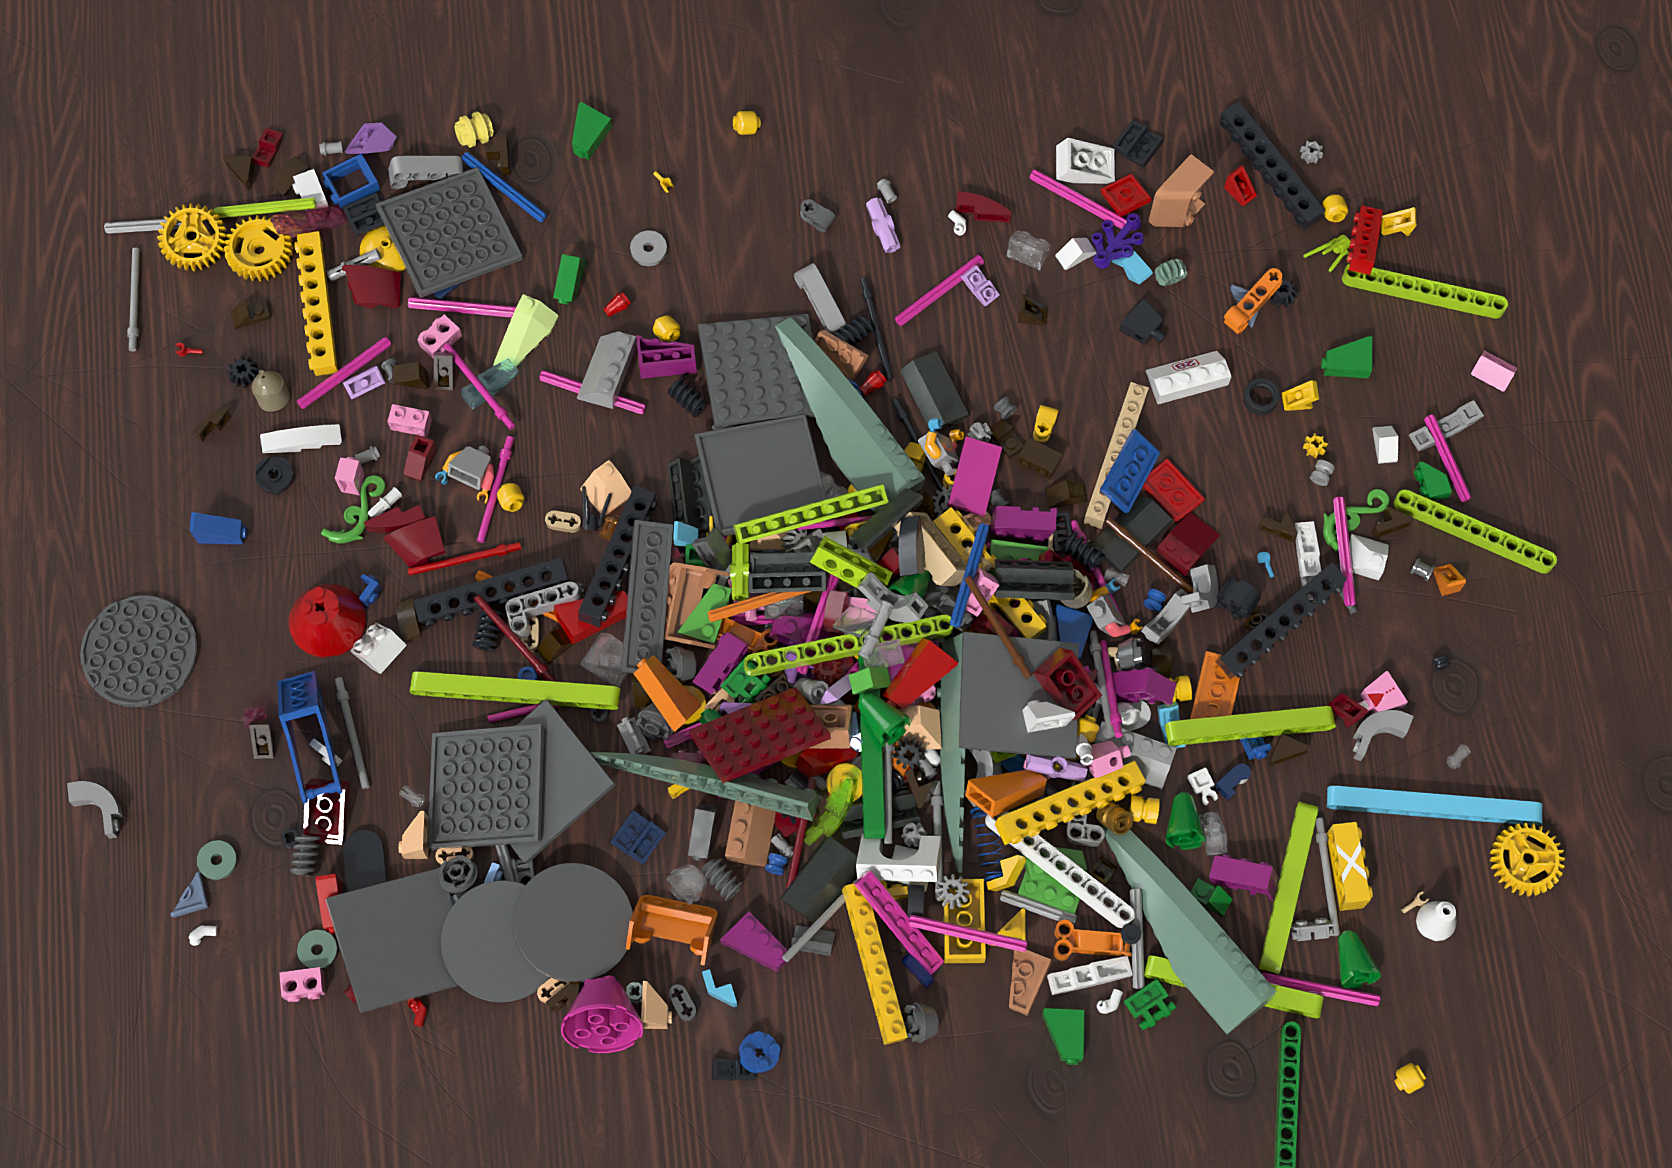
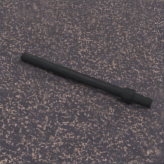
[860,278,893,381]
[892,398,945,492]

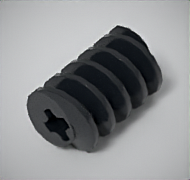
[832,315,874,346]
[667,377,708,418]
[1063,531,1106,572]
[472,611,504,652]

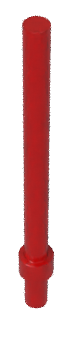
[408,542,522,576]

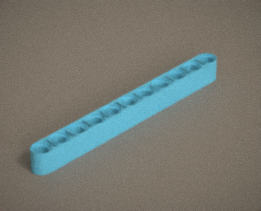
[1327,786,1542,825]

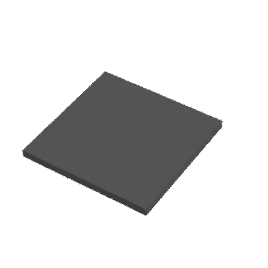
[695,414,827,536]
[958,632,1079,759]
[510,700,616,864]
[325,868,459,1013]

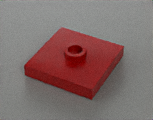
[1100,173,1151,217]

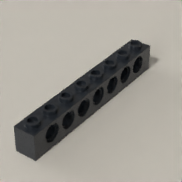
[1219,101,1325,230]
[578,485,658,628]
[413,557,570,627]
[1215,562,1347,679]

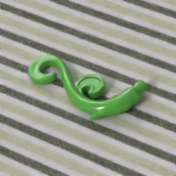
[321,475,386,543]
[1323,489,1390,552]

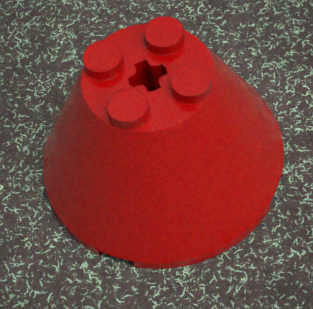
[289,584,366,658]

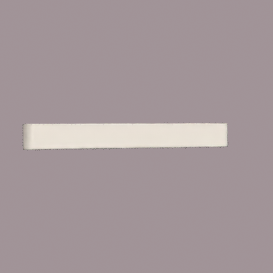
[985,811,1135,928]

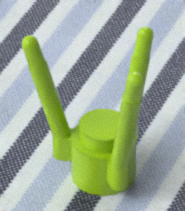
[1303,235,1350,272]

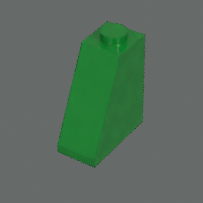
[572,102,612,160]
[553,254,587,305]
[1321,336,1372,378]
[1042,1008,1084,1065]

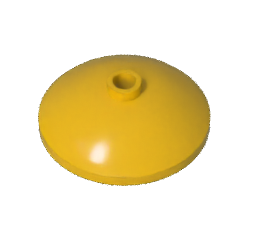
[360,225,406,272]

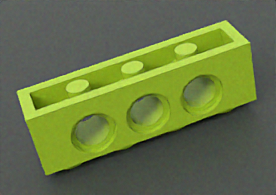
[810,536,893,589]

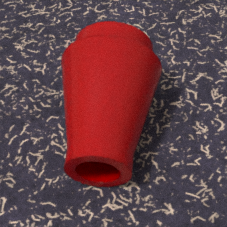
[603,292,631,317]
[859,369,887,396]

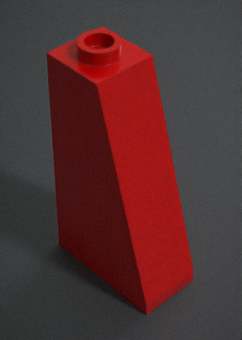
[554,591,627,644]
[882,638,958,709]

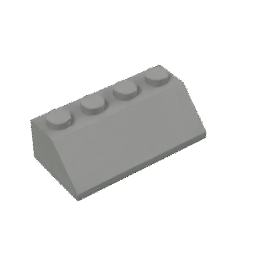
[577,332,636,409]
[1094,721,1177,790]

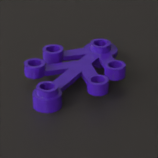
[1092,214,1144,269]

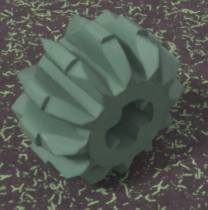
[1155,259,1187,286]

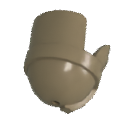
[251,369,290,412]
[1061,569,1093,608]

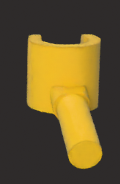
[653,171,674,193]

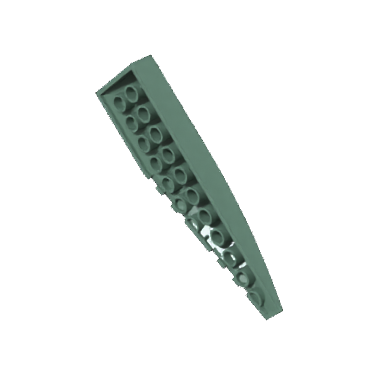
[775,317,925,514]
[936,633,965,877]
[590,752,819,821]
[1102,826,1277,1034]

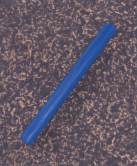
[462,152,547,222]
[950,523,989,628]

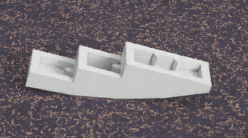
[260,424,342,453]
[1294,521,1323,600]
[1047,956,1133,995]

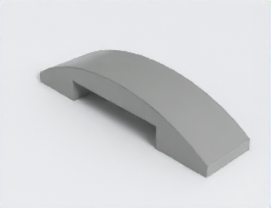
[1409,400,1484,451]

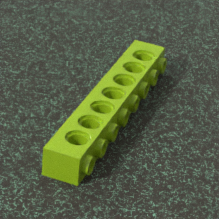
[733,484,888,544]

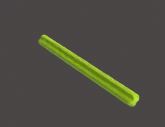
[214,197,317,218]

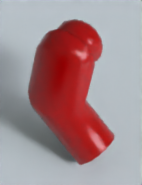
[407,998,427,1027]

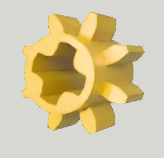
[1303,433,1328,458]

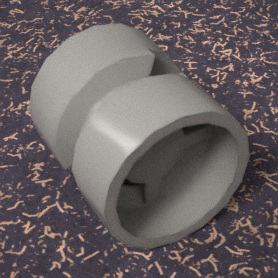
[794,677,829,705]

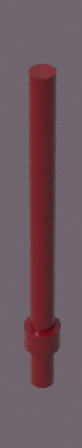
[474,594,557,682]
[785,778,816,891]

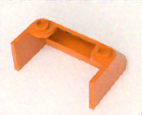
[626,895,718,965]

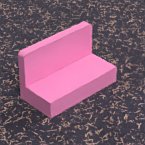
[1471,350,1517,391]

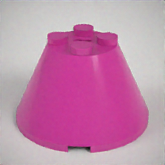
[561,976,643,1053]

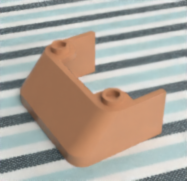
[1148,154,1214,227]
[664,562,730,649]

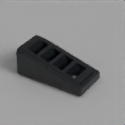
[1053,511,1072,552]

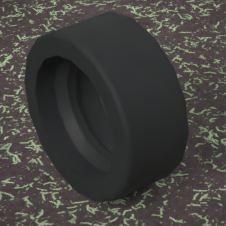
[1243,378,1280,415]
[907,885,925,918]

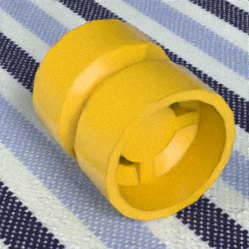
[1163,675,1192,704]
[1129,795,1159,824]

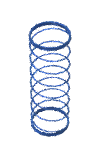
[970,807,1004,883]

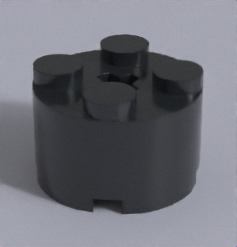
[1216,577,1261,620]

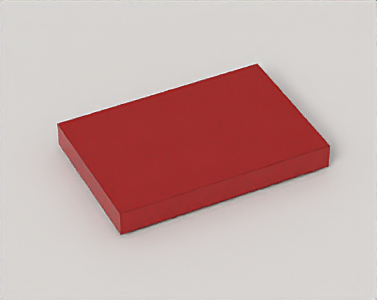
[1143,458,1205,524]

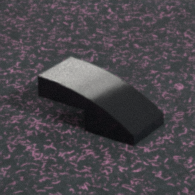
[712,1058,755,1081]

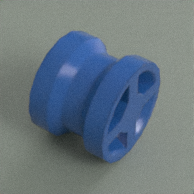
[1143,589,1166,612]
[765,853,788,875]

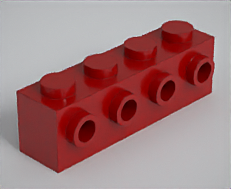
[1346,205,1383,275]

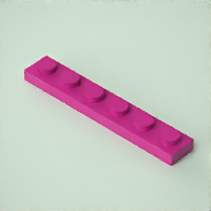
[854,870,944,975]

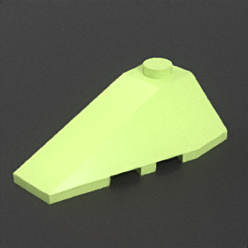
[493,294,559,373]

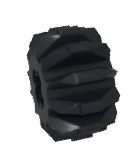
[1269,276,1298,308]
[227,355,259,389]
[893,736,926,770]

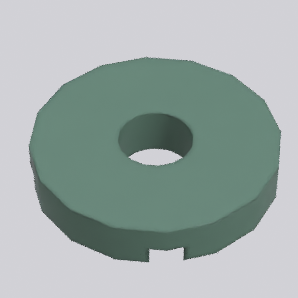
[197,840,237,880]
[297,930,338,969]

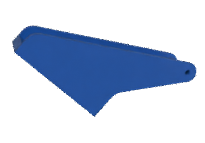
[277,671,343,804]

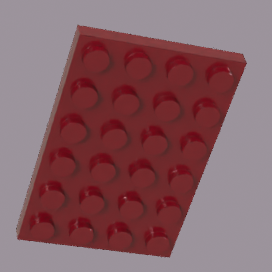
[689,687,831,783]

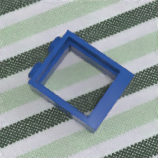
[322,154,380,210]

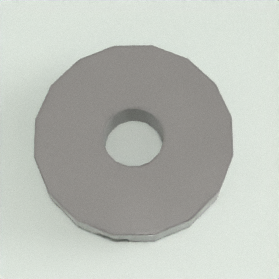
[630,230,667,266]

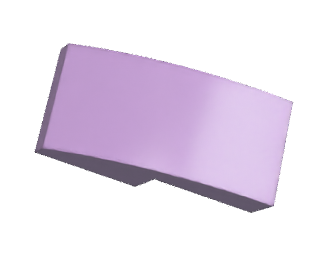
[960,265,999,306]

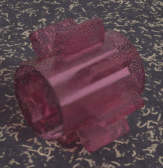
[241,705,267,729]

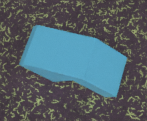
[1112,248,1153,284]
[673,521,699,546]
[1158,702,1186,748]
[702,969,737,1007]

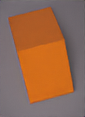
[1433,563,1466,596]

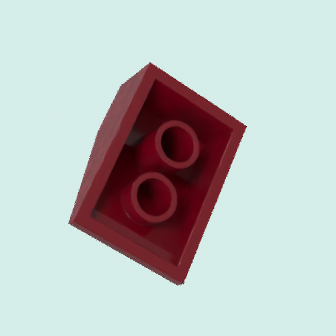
[1155,512,1220,578]
[1033,648,1102,721]
[303,778,350,845]

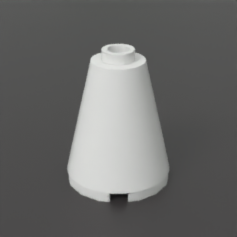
[1416,901,1457,941]

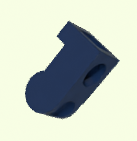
[1215,763,1251,801]

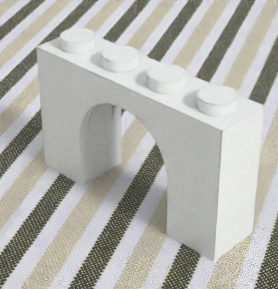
[856,834,942,882]

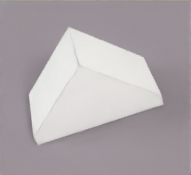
[1056,238,1097,270]
[1372,426,1398,464]

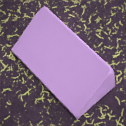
[342,365,385,399]
[820,673,851,705]

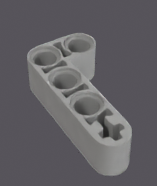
[388,156,463,189]
[794,263,846,334]
[506,582,582,638]
[1066,770,1105,847]

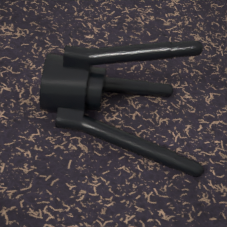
[582,486,612,531]

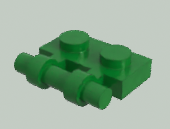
[720,657,771,703]
[1123,979,1176,1031]

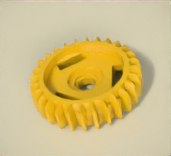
[157,203,227,272]
[224,215,293,282]
[1489,823,1565,896]

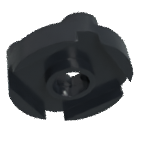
[255,456,295,495]

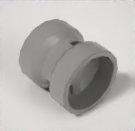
[1310,460,1335,486]

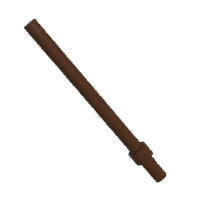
[1105,517,1193,594]
[964,576,1032,679]

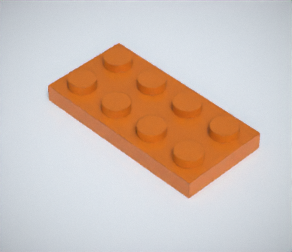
[1190,651,1244,719]

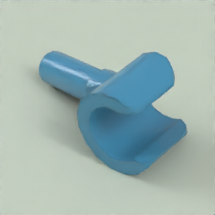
[1257,552,1274,578]

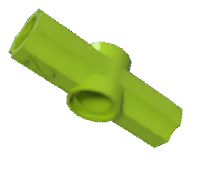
[730,543,751,602]

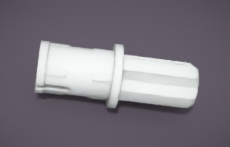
[368,487,402,518]
[1076,734,1093,765]

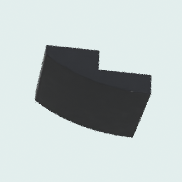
[1112,120,1164,168]
[343,193,384,237]

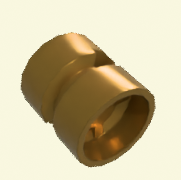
[1096,801,1133,835]

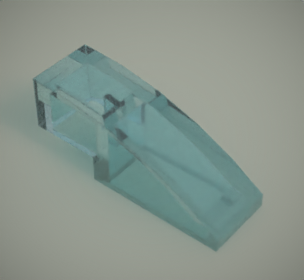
[461,358,519,410]

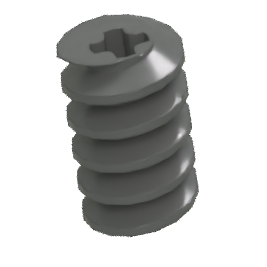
[290,835,321,877]
[700,858,743,902]

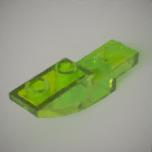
[803,777,858,846]

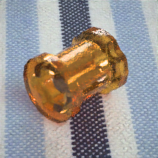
[598,517,619,541]

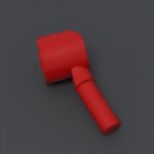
[175,343,203,357]

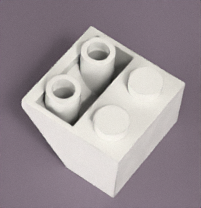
[350,623,407,674]

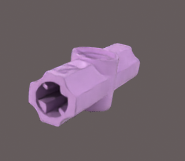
[866,198,900,253]
[1025,755,1088,783]

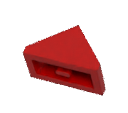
[1224,165,1257,206]

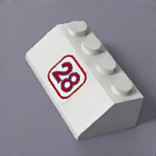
[1146,351,1231,405]

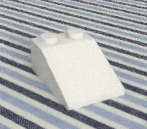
[1056,138,1115,184]

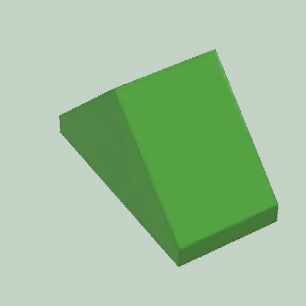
[849,667,891,695]

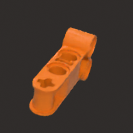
[1224,268,1282,335]
[717,618,779,666]
[1053,919,1132,961]

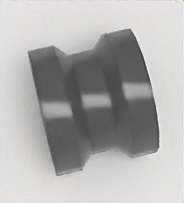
[994,396,1017,420]

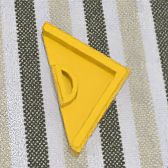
[988,908,1025,946]

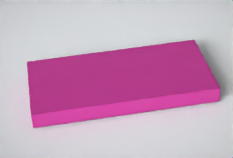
[948,437,1002,516]

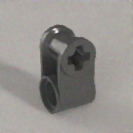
[800,199,836,233]
[512,858,535,884]

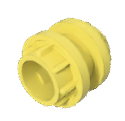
[454,112,493,148]

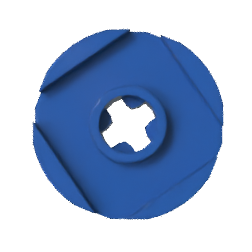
[739,1031,780,1073]

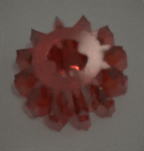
[811,651,844,684]

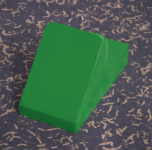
[1190,878,1233,917]

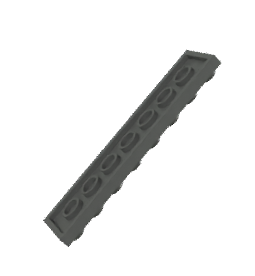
[621,520,673,674]

